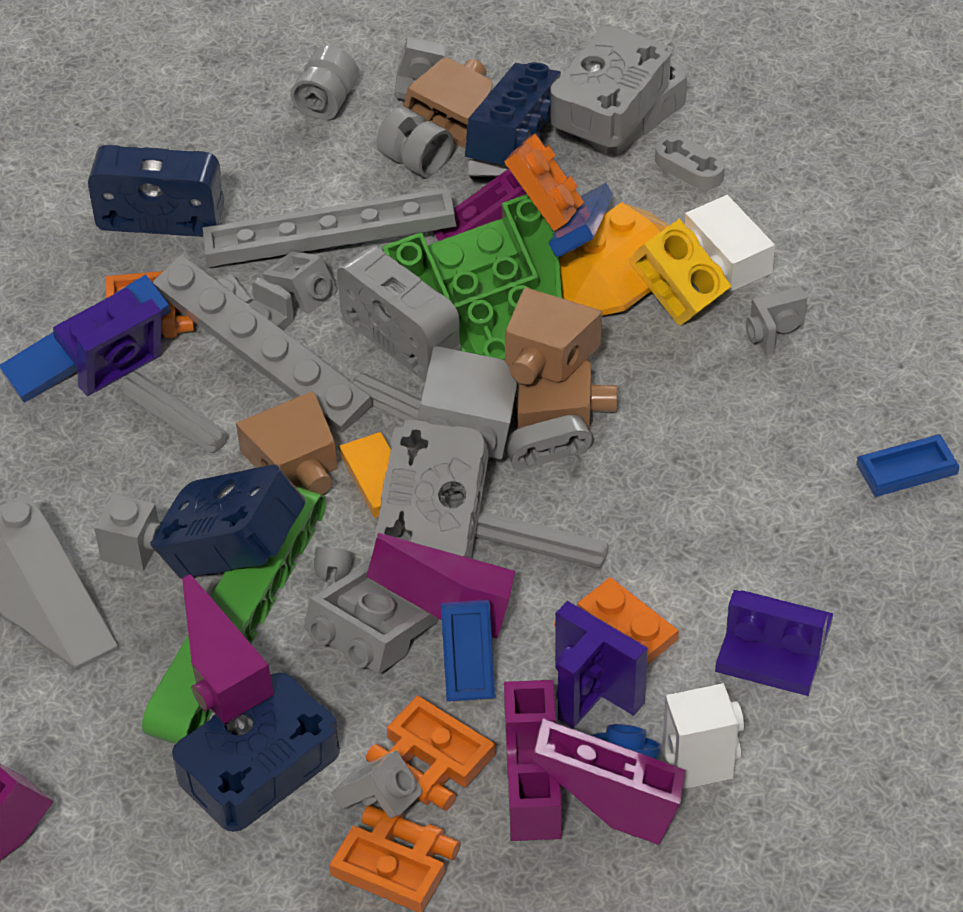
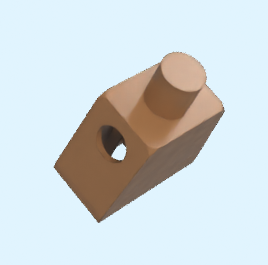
[403,58,493,148]
[505,287,602,385]
[518,360,617,431]
[236,391,337,495]

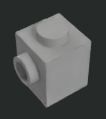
[94,493,161,571]

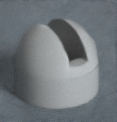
[314,547,353,582]

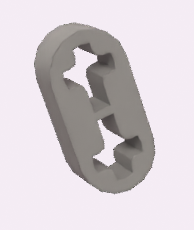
[655,135,725,190]
[505,414,593,470]

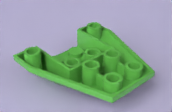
[382,194,562,360]

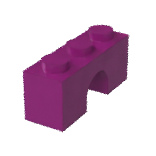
[504,680,561,841]

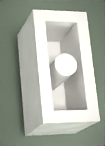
[685,195,775,292]
[662,683,744,789]

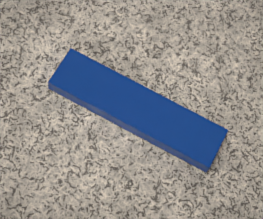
[548,183,613,257]
[0,274,171,403]

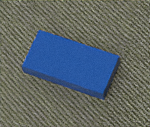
[856,434,960,497]
[441,600,495,701]

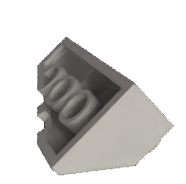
[0,493,118,670]

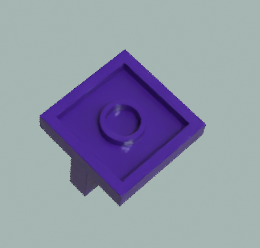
[53,288,162,397]
[715,590,833,696]
[555,600,648,729]

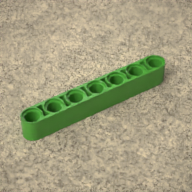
[142,487,326,744]

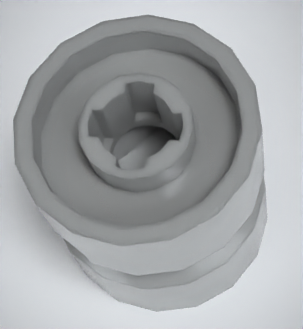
[291,46,359,121]
[376,106,454,178]

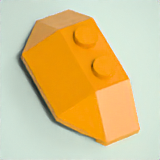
[559,202,674,316]

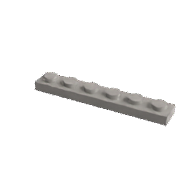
[203,187,456,267]
[152,254,372,433]

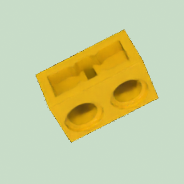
[627,218,732,326]

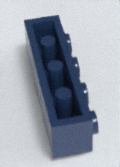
[465,62,561,165]

